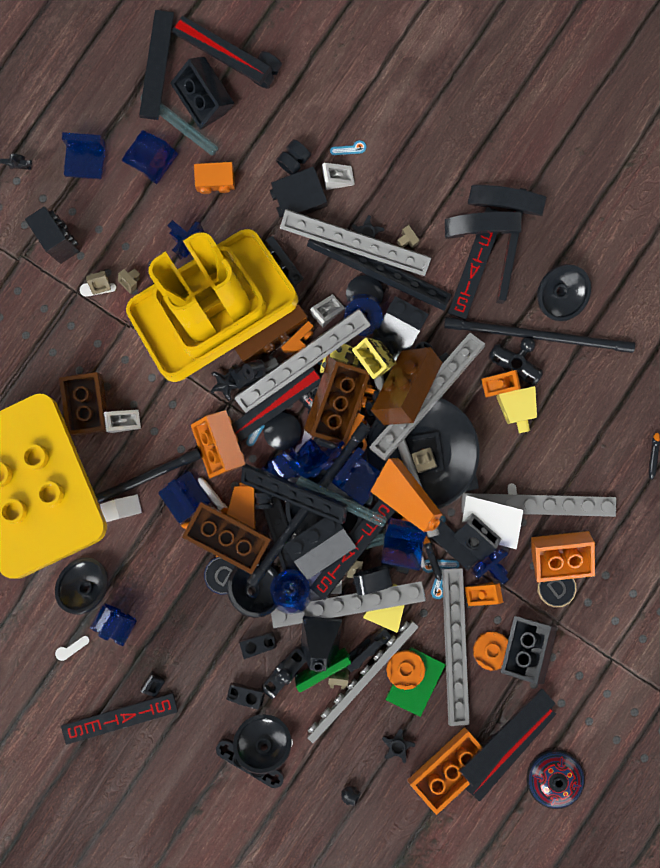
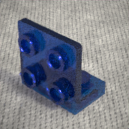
[122,130,178,184]
[62,132,105,179]
[289,438,345,480]
[332,447,381,506]
[382,518,427,570]

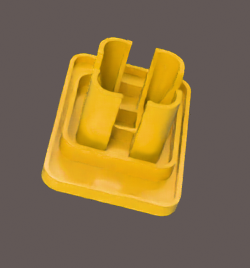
[126,229,298,382]
[0,394,107,579]

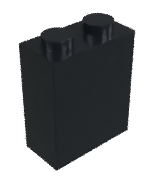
[269,166,327,218]

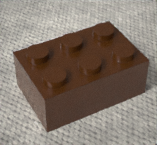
[59,372,107,436]

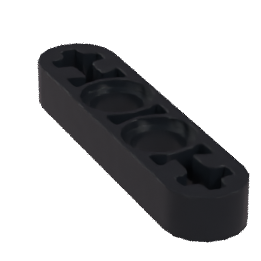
[216,739,284,788]

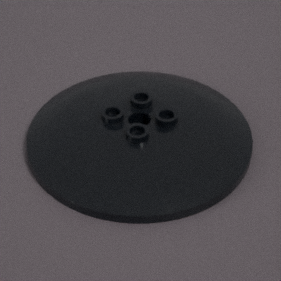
[364,398,480,509]

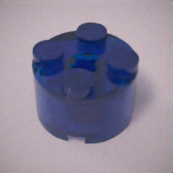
[344,294,383,336]
[261,446,306,480]
[270,569,311,614]
[90,603,137,646]

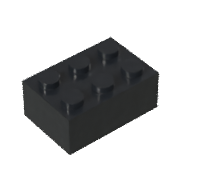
[25,206,80,264]

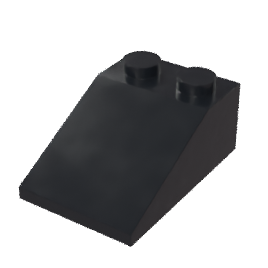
[367,296,429,361]

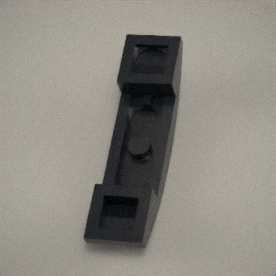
[467,185,547,216]
[445,212,522,239]

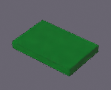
[385,646,446,717]
[295,647,351,693]

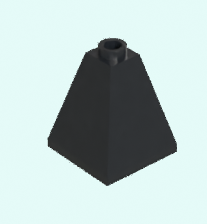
[301,616,342,672]

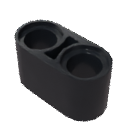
[353,565,393,595]

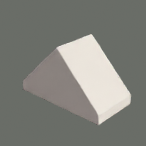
[322,163,355,190]
[310,294,345,328]
[104,410,141,433]
[100,494,142,522]

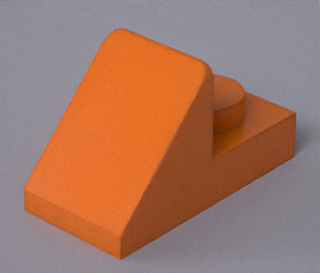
[281,321,314,353]
[481,370,521,397]
[465,582,503,606]

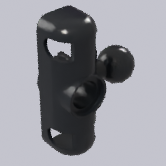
[488,338,543,386]
[262,647,306,699]

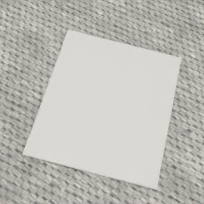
[462,495,523,549]

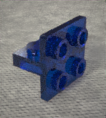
[167,220,204,260]
[158,472,211,523]
[471,549,509,584]

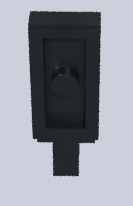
[266,236,304,286]
[347,626,392,673]

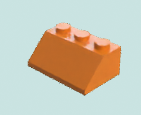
[191,410,245,479]
[531,531,595,582]

